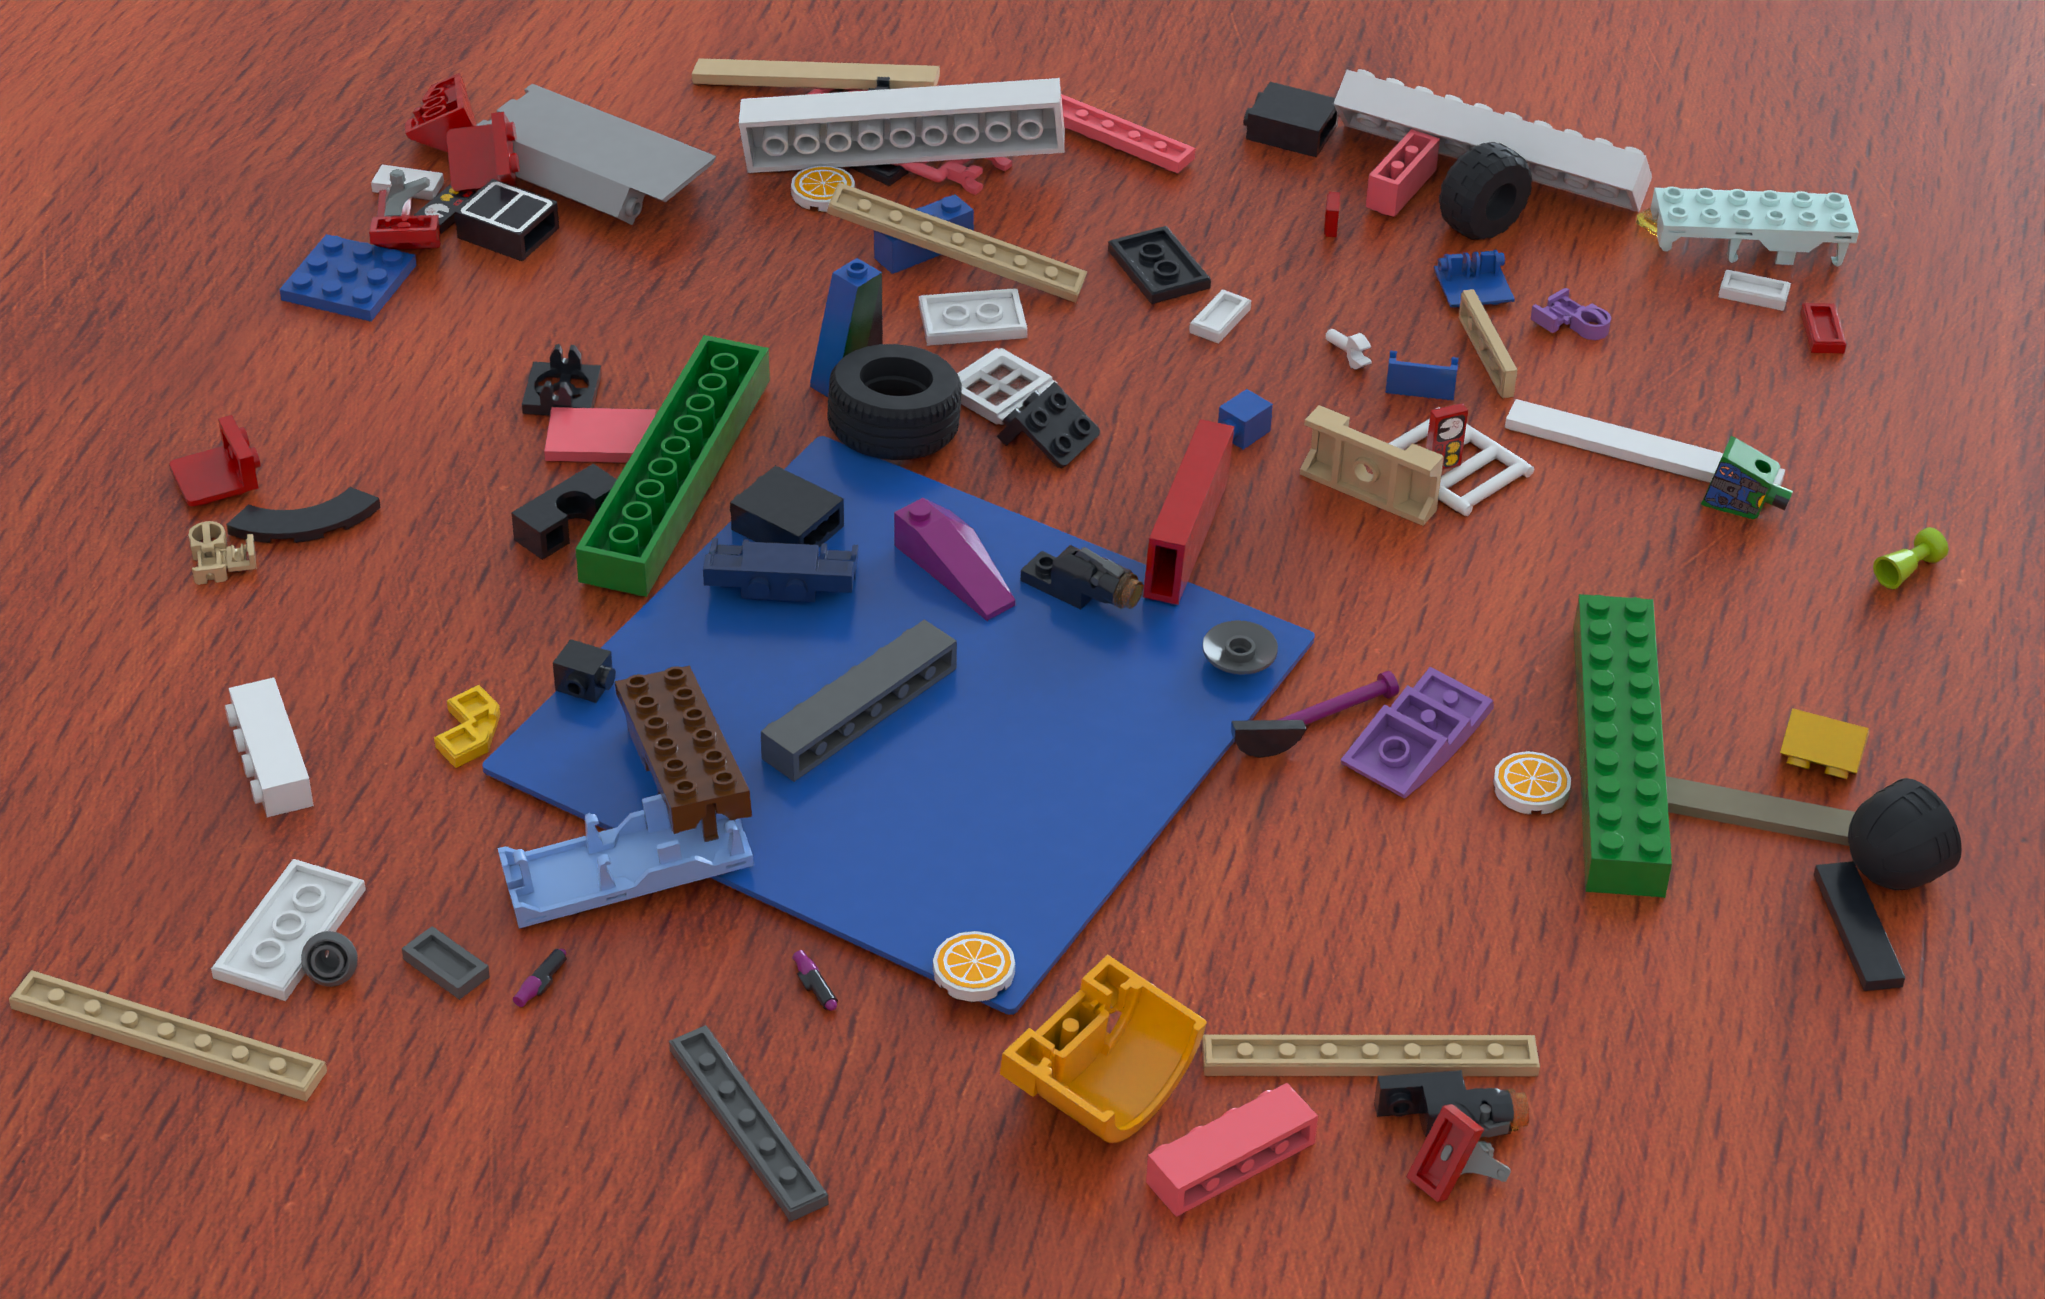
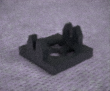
[522,344,602,415]

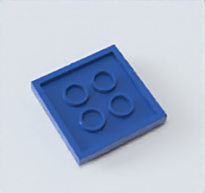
[279,234,416,322]

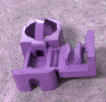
[1530,288,1611,340]

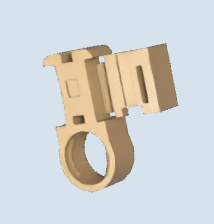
[188,521,257,585]

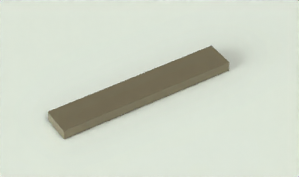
[1666,776,1855,846]

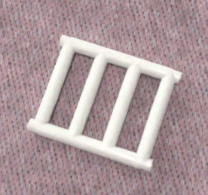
[1388,407,1534,516]

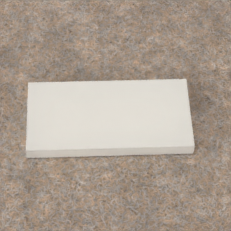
[211,859,366,1001]

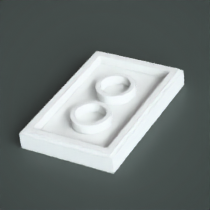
[919,289,1027,346]

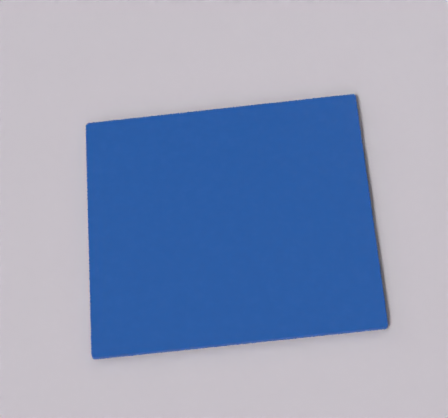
[482,436,1315,1015]

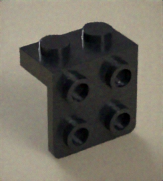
[997,382,1100,468]

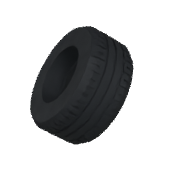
[827,344,962,460]

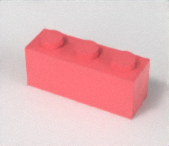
[1366,129,1440,217]

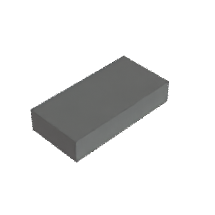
[402,926,490,1000]

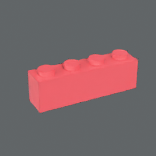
[1146,1083,1318,1217]

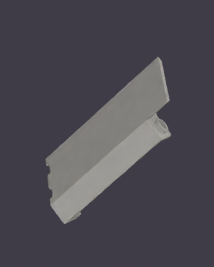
[476,84,716,225]

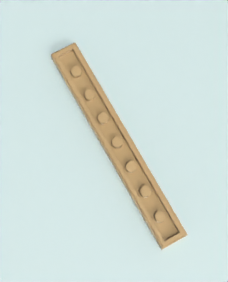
[692,58,940,90]
[827,182,1087,303]
[9,970,327,1102]
[1202,1035,1540,1076]

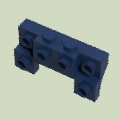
[703,538,858,602]

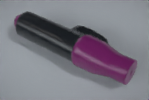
[513,948,567,1007]
[792,950,838,1011]

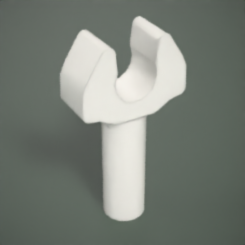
[1326,329,1372,369]

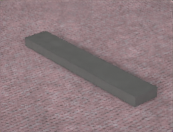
[669,1025,829,1222]

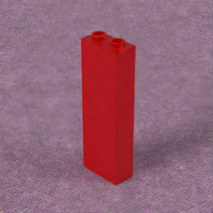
[1143,419,1234,605]

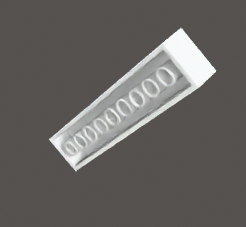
[1333,69,1652,212]
[739,78,1065,173]

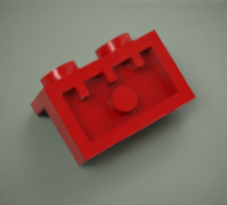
[369,215,441,249]

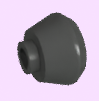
[301,931,358,987]

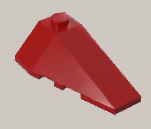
[405,73,477,152]

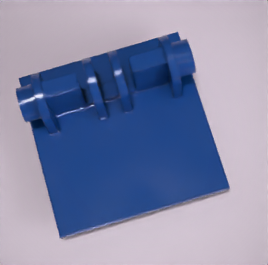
[1434,250,1515,308]

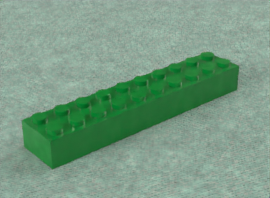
[575,335,770,597]
[1573,594,1672,898]

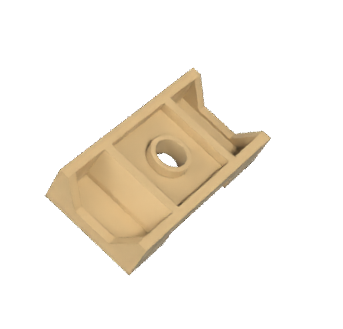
[1300,405,1444,526]

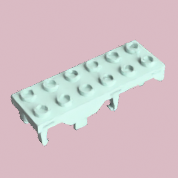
[1650,187,1859,267]

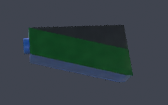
[810,258,883,397]

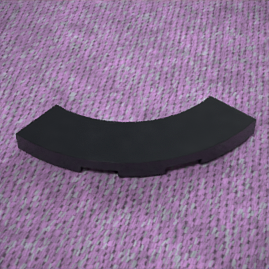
[226,487,381,543]

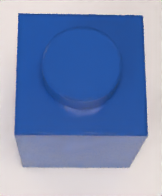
[1218,389,1273,450]

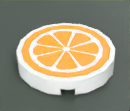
[791,165,855,212]
[1493,751,1571,814]
[933,931,1015,1002]

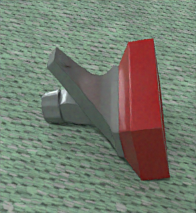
[377,169,430,217]
[1406,1104,1511,1202]

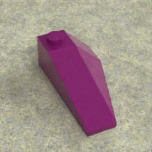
[894,498,1015,621]

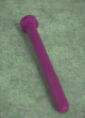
[1278,671,1399,725]

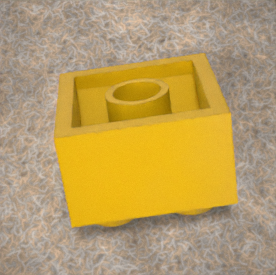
[1780,708,1869,779]

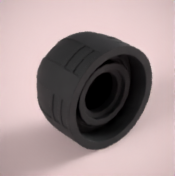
[1848,778,1962,890]

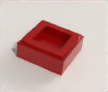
[1324,191,1340,237]

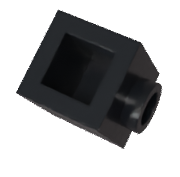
[553,639,616,703]

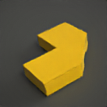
[434,685,500,768]

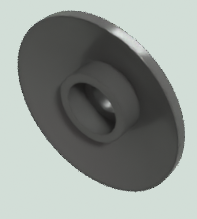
[1203,620,1278,674]

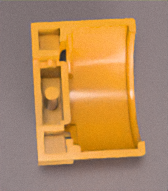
[1000,954,1207,1143]

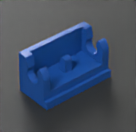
[1385,350,1459,400]

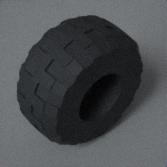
[1439,142,1532,240]

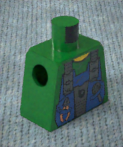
[1701,436,1793,519]

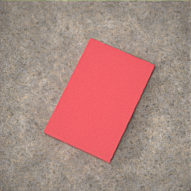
[544,407,656,463]

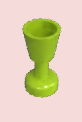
[1873,527,1949,589]

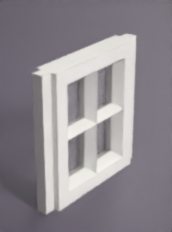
[957,348,1057,425]

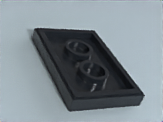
[1108,226,1211,304]

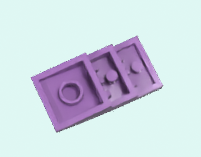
[1341,667,1494,799]

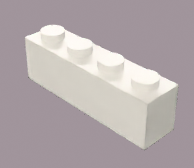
[225,678,314,817]

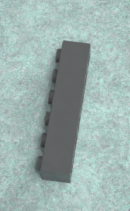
[761,619,957,782]

